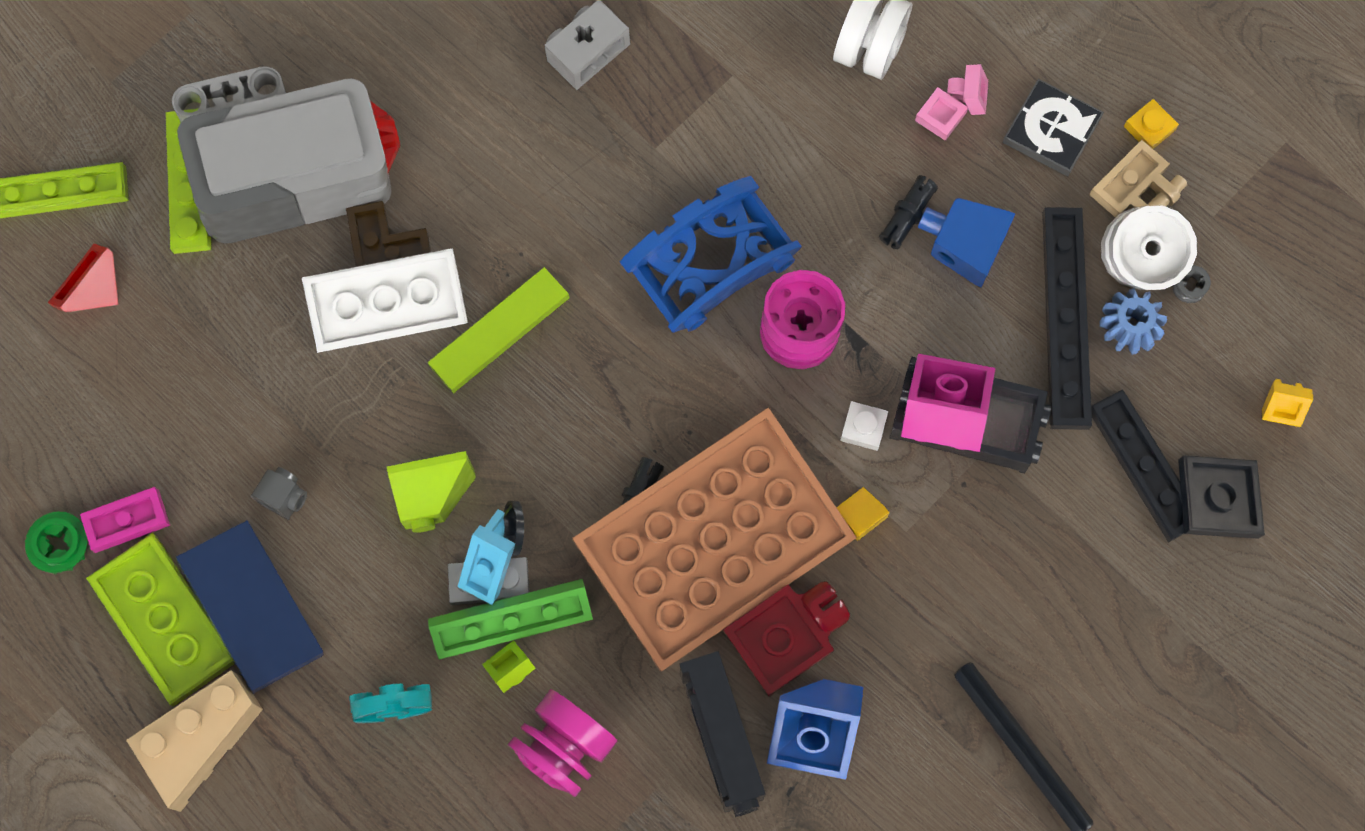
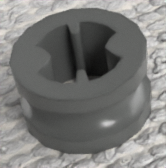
[1172,265,1211,303]

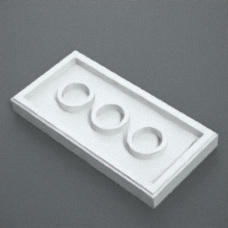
[302,248,468,353]

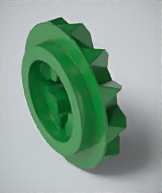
[25,511,89,575]

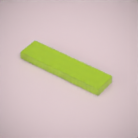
[0,162,129,218]
[428,267,570,394]

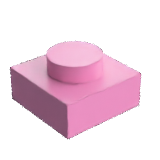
[915,87,968,141]

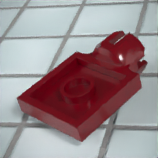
[723,581,850,697]

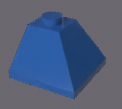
[767,679,864,780]

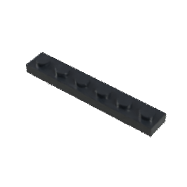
[1042,207,1092,430]

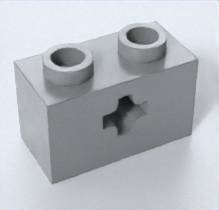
[545,0,630,90]

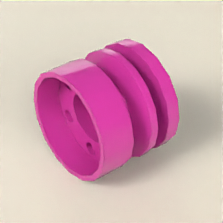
[760,270,846,369]
[508,689,618,797]

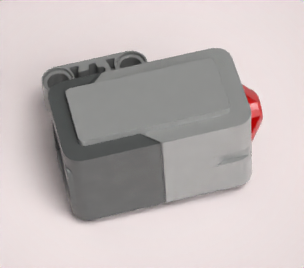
[172,67,400,244]

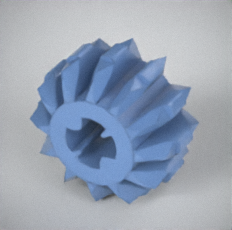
[1099,288,1167,355]

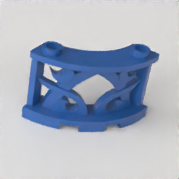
[619,176,802,333]

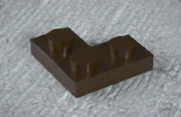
[346,201,431,267]

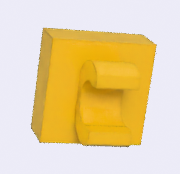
[1262,379,1313,427]

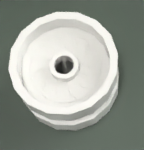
[833,0,913,80]
[1101,206,1197,290]

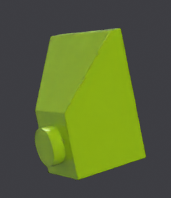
[387,451,476,533]

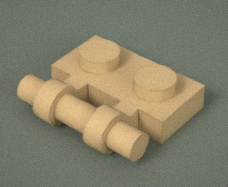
[1089,140,1187,218]

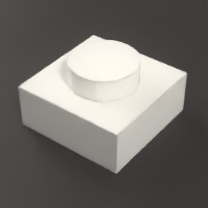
[840,401,888,451]

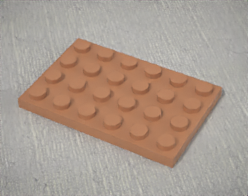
[572,407,856,672]

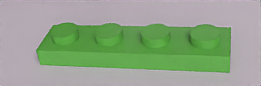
[428,579,593,660]

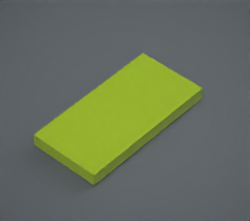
[86,532,234,707]

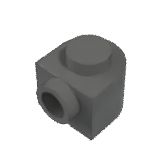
[250,467,307,520]

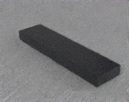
[1091,389,1185,543]

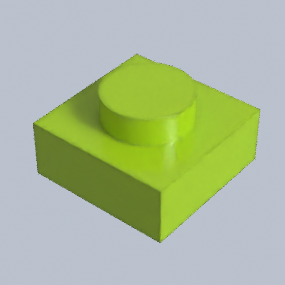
[482,640,536,693]

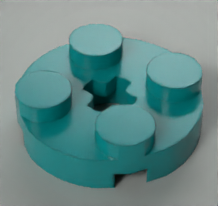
[349,684,432,723]

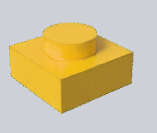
[1124,99,1179,149]

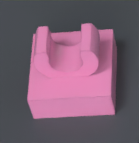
[947,64,988,115]

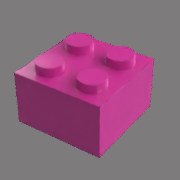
[901,354,995,452]

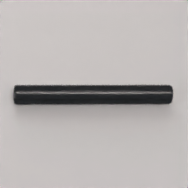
[954,662,1094,831]

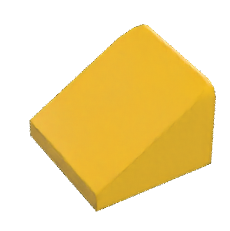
[836,487,890,541]

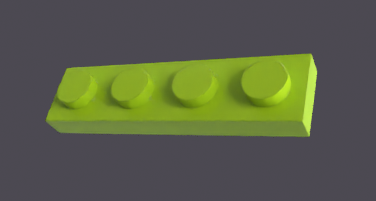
[166,108,211,254]

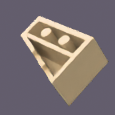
[126,670,263,812]

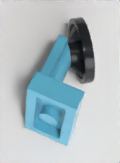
[457,501,524,605]

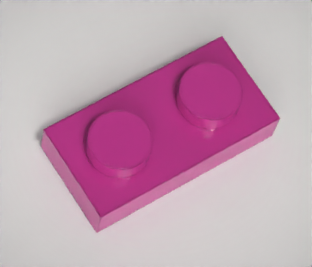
[80,487,170,553]

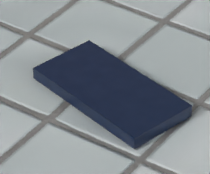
[176,520,324,694]

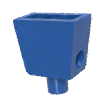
[918,198,1015,288]

